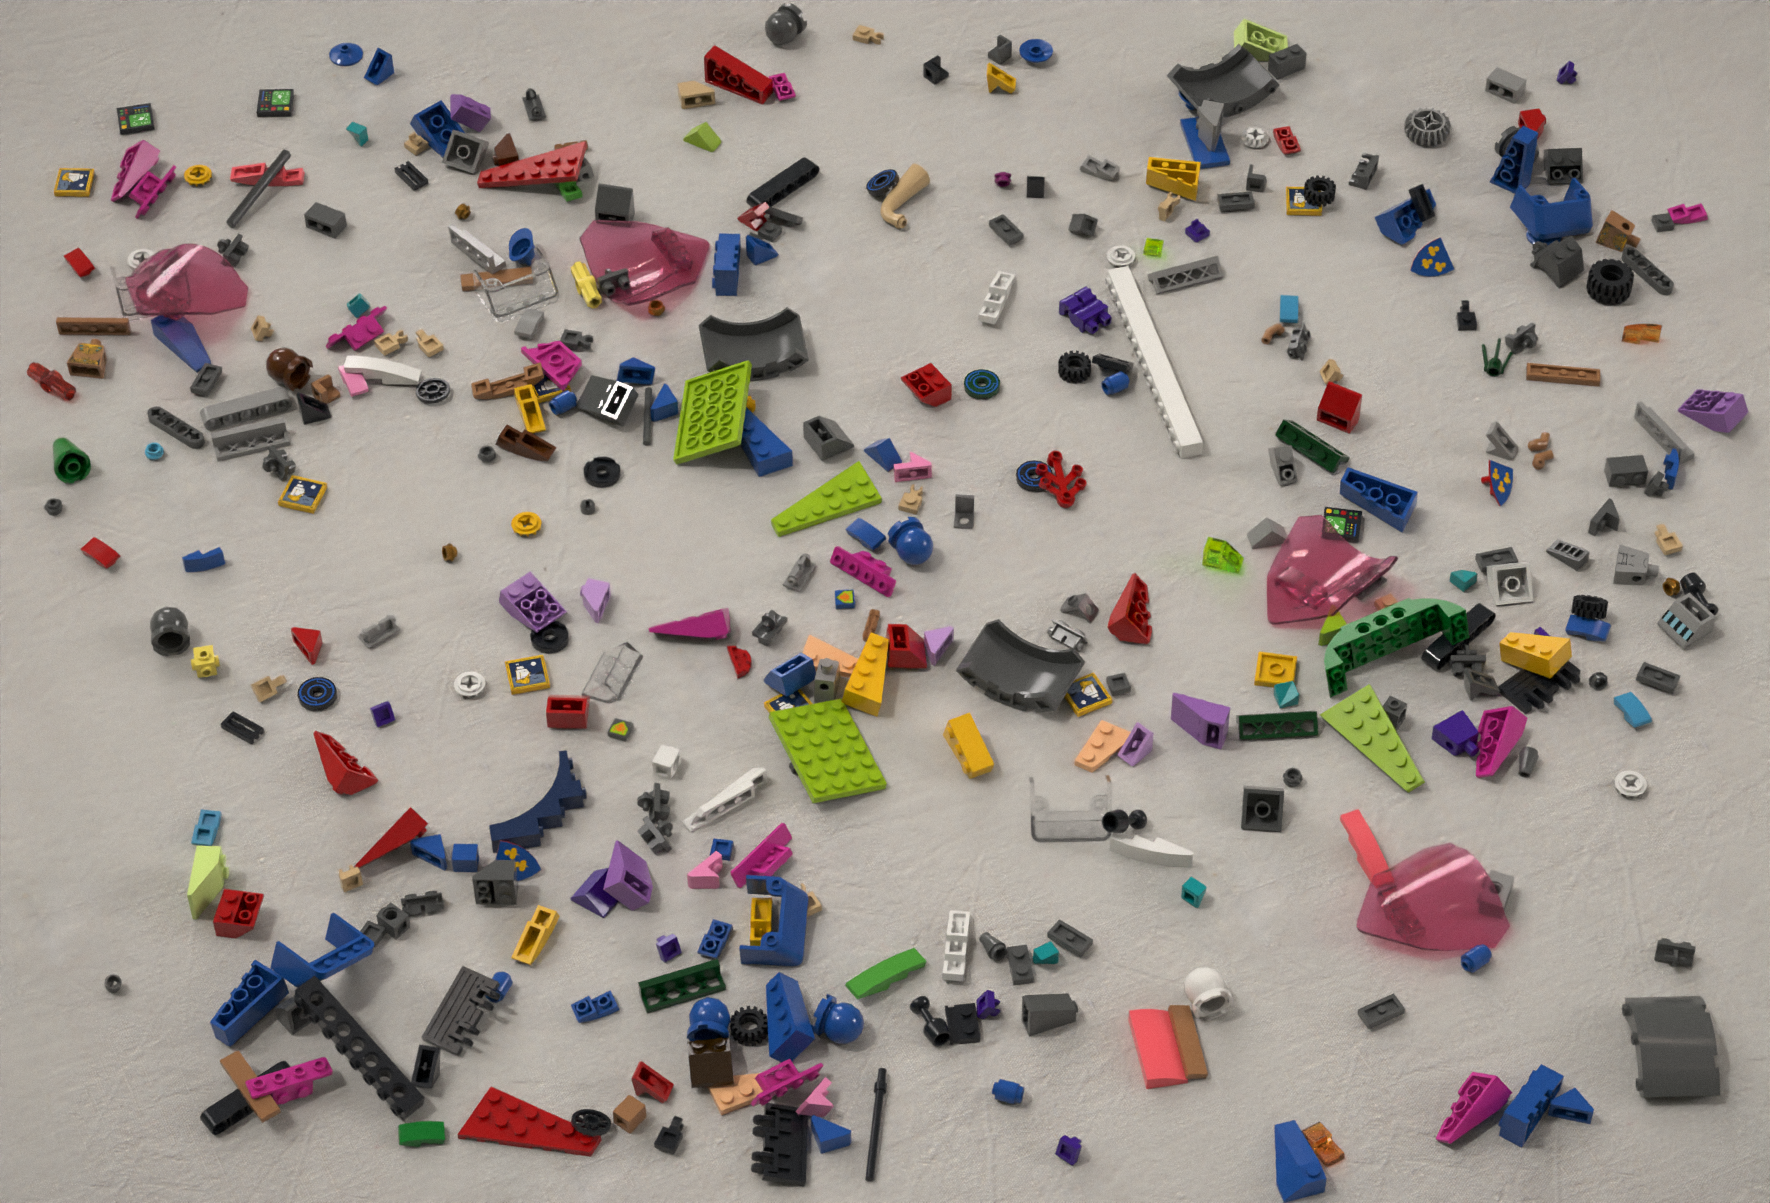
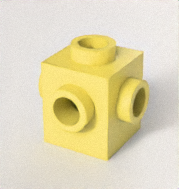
[191,645,220,678]

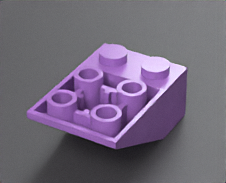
[1678,389,1748,433]
[499,571,567,633]
[1171,692,1231,750]
[603,840,653,911]

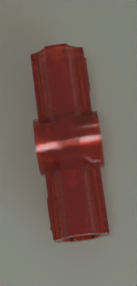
[26,362,76,401]

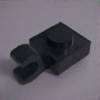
[1456,300,1477,330]
[654,1116,684,1155]

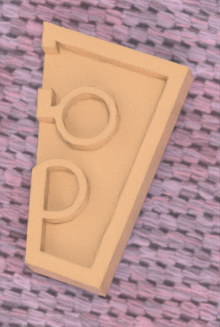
[802,634,858,678]
[1074,720,1131,773]
[707,1073,763,1116]

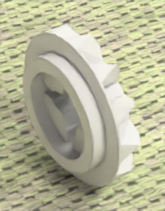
[1241,127,1269,148]
[1107,246,1135,268]
[127,249,156,272]
[454,672,486,698]
[1614,771,1647,799]

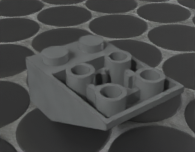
[576,375,639,427]

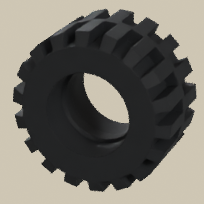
[1586,259,1634,305]

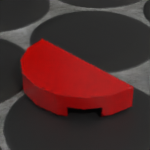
[727,646,751,679]

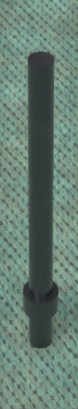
[865,1068,887,1182]

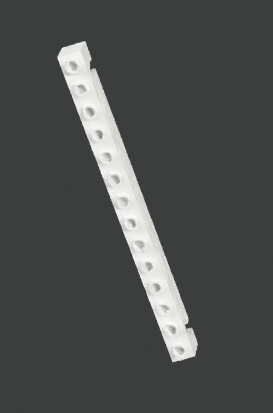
[1105,266,1203,459]

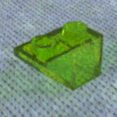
[1202,537,1244,574]

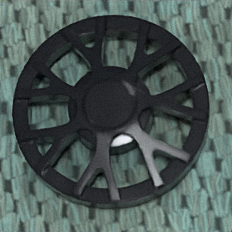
[416,378,450,404]
[571,1109,611,1136]

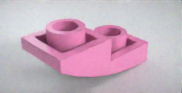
[338,365,369,397]

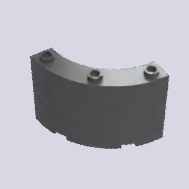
[1167,44,1280,117]
[698,307,809,381]
[956,619,1085,712]
[1622,996,1720,1097]

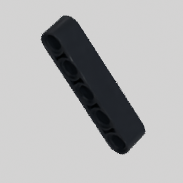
[746,157,820,207]
[1421,603,1496,670]
[200,1061,291,1135]

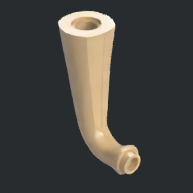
[880,163,930,229]

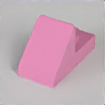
[894,452,932,482]
[687,851,723,889]
[795,1077,834,1117]

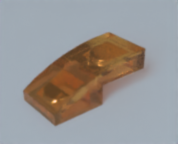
[1622,324,1662,345]
[1302,1121,1345,1167]

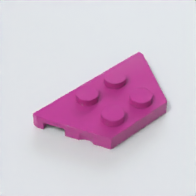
[521,341,582,391]

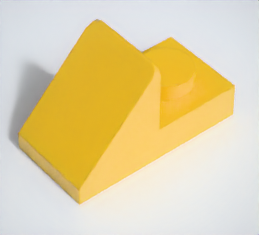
[986,62,1016,94]

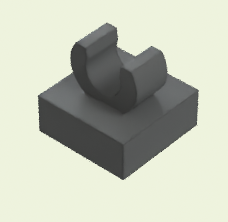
[1644,471,1669,497]

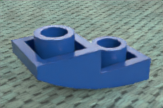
[1663,448,1679,490]
[845,518,887,550]
[182,547,225,572]
[1565,615,1611,642]
[697,919,733,959]
[571,990,620,1023]

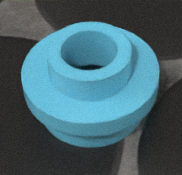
[145,442,164,460]

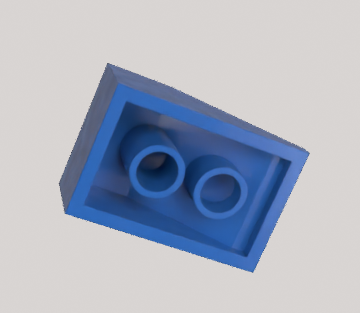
[410,100,465,158]

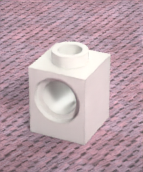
[652,744,681,779]

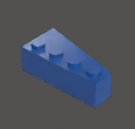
[210,960,289,1047]
[766,972,815,1063]

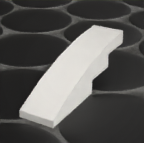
[978,271,1015,324]
[344,356,422,385]
[1110,833,1194,868]
[942,910,970,981]

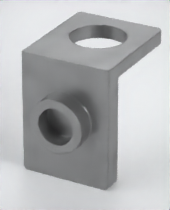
[954,494,974,529]
[1060,593,1099,623]

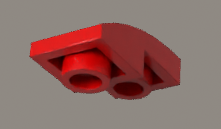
[1272,126,1301,155]
[63,247,95,277]
[80,537,121,569]

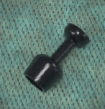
[1680,572,1719,616]
[1102,809,1147,833]
[910,996,951,1046]

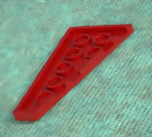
[477,141,587,188]
[457,1086,602,1157]

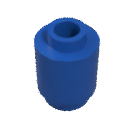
[1101,372,1130,395]
[549,390,577,415]
[1461,944,1492,973]
[485,972,513,1003]
[992,1079,1025,1104]

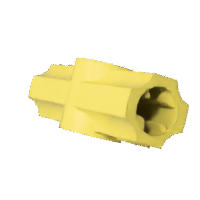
[570,261,602,309]

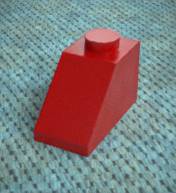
[1518,108,1546,140]

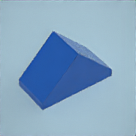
[364,47,394,85]
[746,235,779,266]
[616,357,656,385]
[650,384,678,422]
[864,438,902,472]
[410,834,447,871]
[1548,1088,1594,1124]
[811,1115,852,1154]

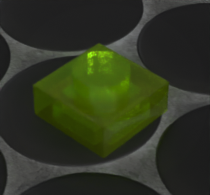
[1143,238,1164,257]

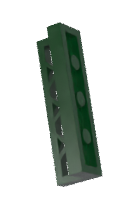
[1275,419,1350,473]
[1236,711,1318,739]
[638,959,726,1014]

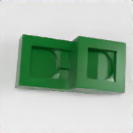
[398,1121,445,1147]

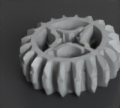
[1404,107,1451,147]

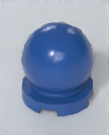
[888,517,933,565]
[811,994,864,1044]
[687,997,730,1041]

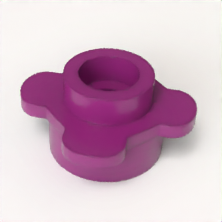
[994,172,1011,187]

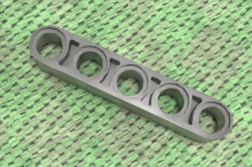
[200,387,292,430]

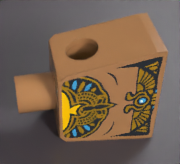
[1595,210,1641,252]
[67,339,107,379]

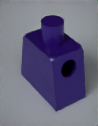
[1431,710,1479,757]

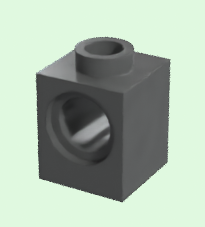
[1383,696,1407,731]
[376,902,410,940]

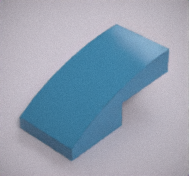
[1280,295,1298,323]
[1614,692,1652,728]
[191,809,222,846]

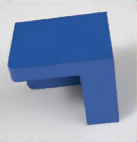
[452,844,479,872]

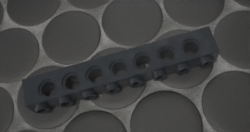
[294,975,425,1120]

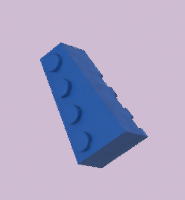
[1490,126,1538,194]
[712,233,741,296]
[740,407,793,477]
[1340,467,1418,533]
[1498,1064,1564,1148]

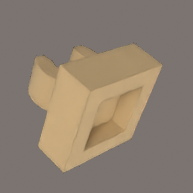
[404,132,429,156]
[251,315,274,341]
[1319,359,1344,384]
[339,865,363,892]

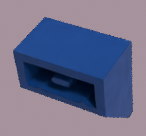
[763,652,816,697]

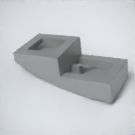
[1080,155,1120,180]
[514,308,544,338]

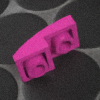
[769,73,796,101]

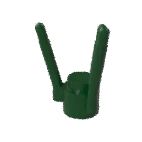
[1482,338,1513,377]

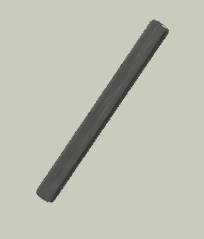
[226,149,291,228]

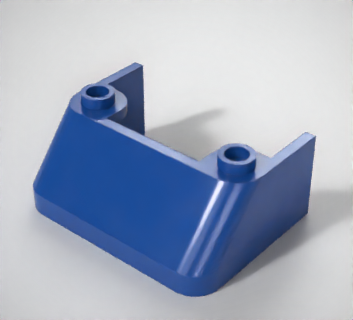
[1510,178,1593,240]
[739,875,808,966]
[270,912,374,988]

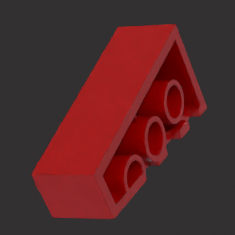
[704,45,773,105]

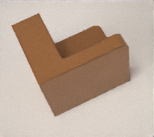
[311,374,341,404]
[613,1095,647,1134]

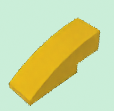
[514,384,546,434]
[750,898,772,946]
[511,905,560,966]

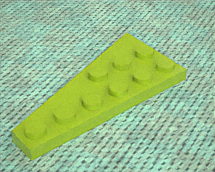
[771,461,882,537]
[1320,684,1425,793]

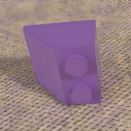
[450,94,491,132]

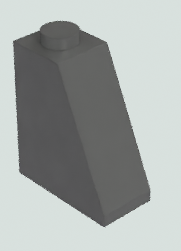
[1021,993,1078,1036]

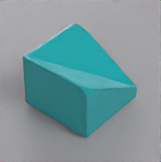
[346,121,368,147]
[347,293,370,318]
[1449,570,1478,592]
[1273,681,1299,708]
[1181,876,1207,908]
[1033,941,1059,964]

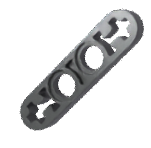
[1621,247,1674,295]
[147,406,205,449]

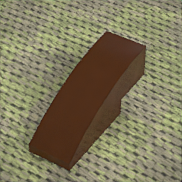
[495,424,557,462]

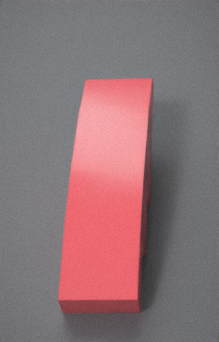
[230,163,305,186]
[1340,809,1394,890]

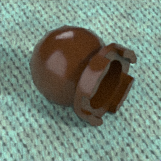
[266,347,313,391]

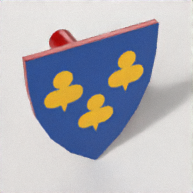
[1410,237,1454,276]
[1481,460,1513,506]
[495,840,542,881]

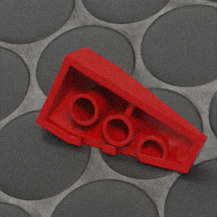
[1107,573,1152,644]
[313,731,378,795]
[354,807,428,869]

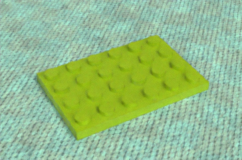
[673,360,752,465]
[768,699,887,803]

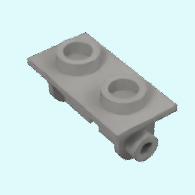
[783,553,816,591]
[357,615,400,648]
[1047,619,1088,650]

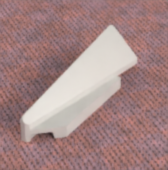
[683,768,767,832]

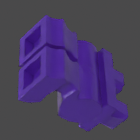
[1059,286,1112,334]

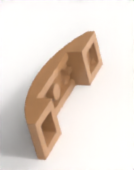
[471,362,544,399]

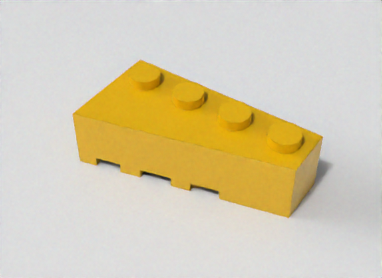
[841,632,889,717]

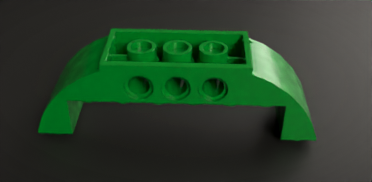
[1324,598,1469,698]

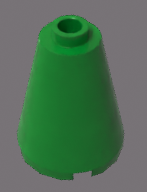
[52,437,91,484]

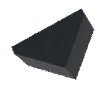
[1026,176,1045,198]
[296,392,331,425]
[411,1045,441,1089]

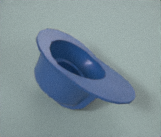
[509,228,537,266]

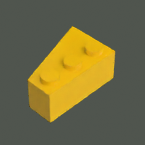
[1146,157,1201,201]
[1499,632,1572,678]
[943,712,994,779]

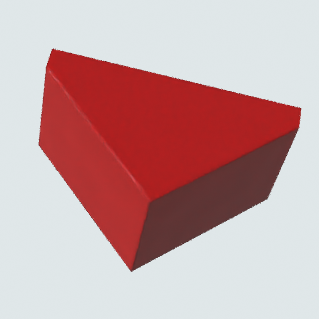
[291,627,323,665]

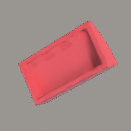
[1128,1009,1188,1089]

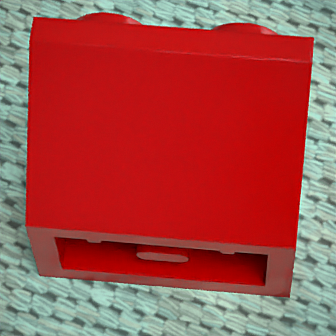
[901,363,952,407]
[1316,381,1362,434]
[885,624,927,669]
[546,695,590,729]
[213,889,264,939]

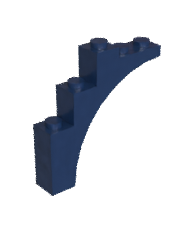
[489,750,587,853]

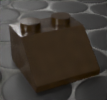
[687,1038,734,1088]

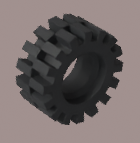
[1304,175,1336,207]
[1058,350,1091,384]
[1571,595,1608,619]
[730,1006,768,1046]

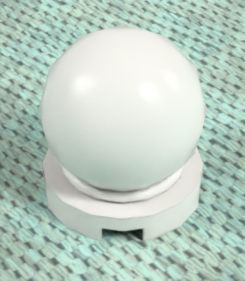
[1184,966,1234,1021]

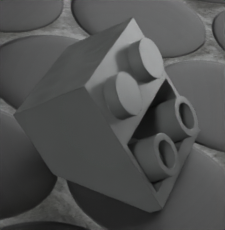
[1544,148,1583,184]
[595,183,635,228]
[803,416,854,461]
[472,860,518,905]

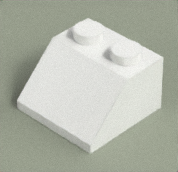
[1486,562,1533,605]

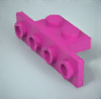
[129,165,176,219]
[326,306,387,351]
[830,546,896,597]
[730,823,793,888]
[245,1057,333,1105]
[751,1059,823,1107]

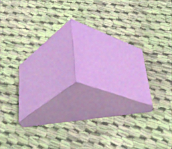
[924,626,954,666]
[1117,722,1154,766]

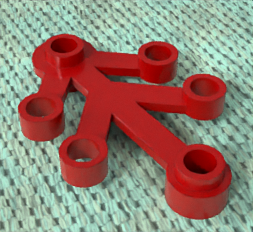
[1035,450,1087,508]

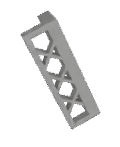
[448,224,506,274]
[1147,256,1223,294]
[1634,401,1695,465]
[211,417,290,461]

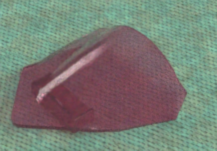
[579,220,710,306]
[125,243,248,320]
[1267,515,1398,625]
[1356,842,1510,951]

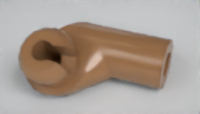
[1261,323,1285,344]
[1528,432,1550,451]
[1532,450,1554,470]

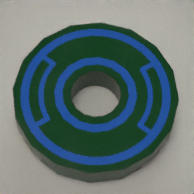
[964,369,1000,399]

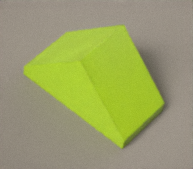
[683,122,721,153]
[1318,606,1347,646]

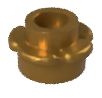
[455,203,471,220]
[648,300,665,316]
[442,543,457,562]
[1662,578,1680,596]

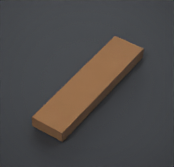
[460,267,533,291]
[56,317,131,335]
[1526,363,1600,387]
[1168,1005,1208,1079]
[220,1050,281,1123]

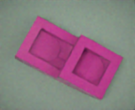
[1667,203,1708,224]

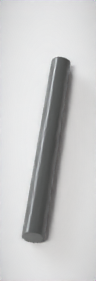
[643,387,652,446]

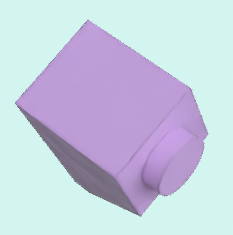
[580,578,611,623]

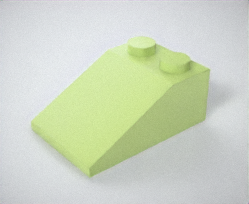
[1234,19,1288,61]
[187,846,229,919]

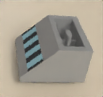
[1657,593,1716,648]

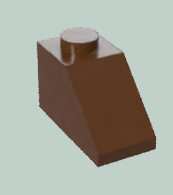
[492,133,519,166]

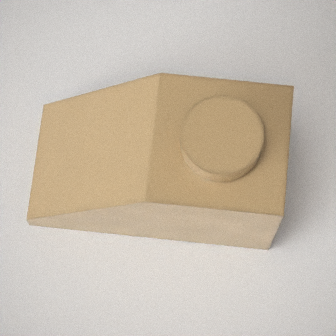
[677,81,715,109]

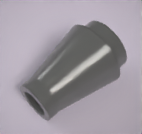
[1518,747,1539,778]
[979,932,1007,961]

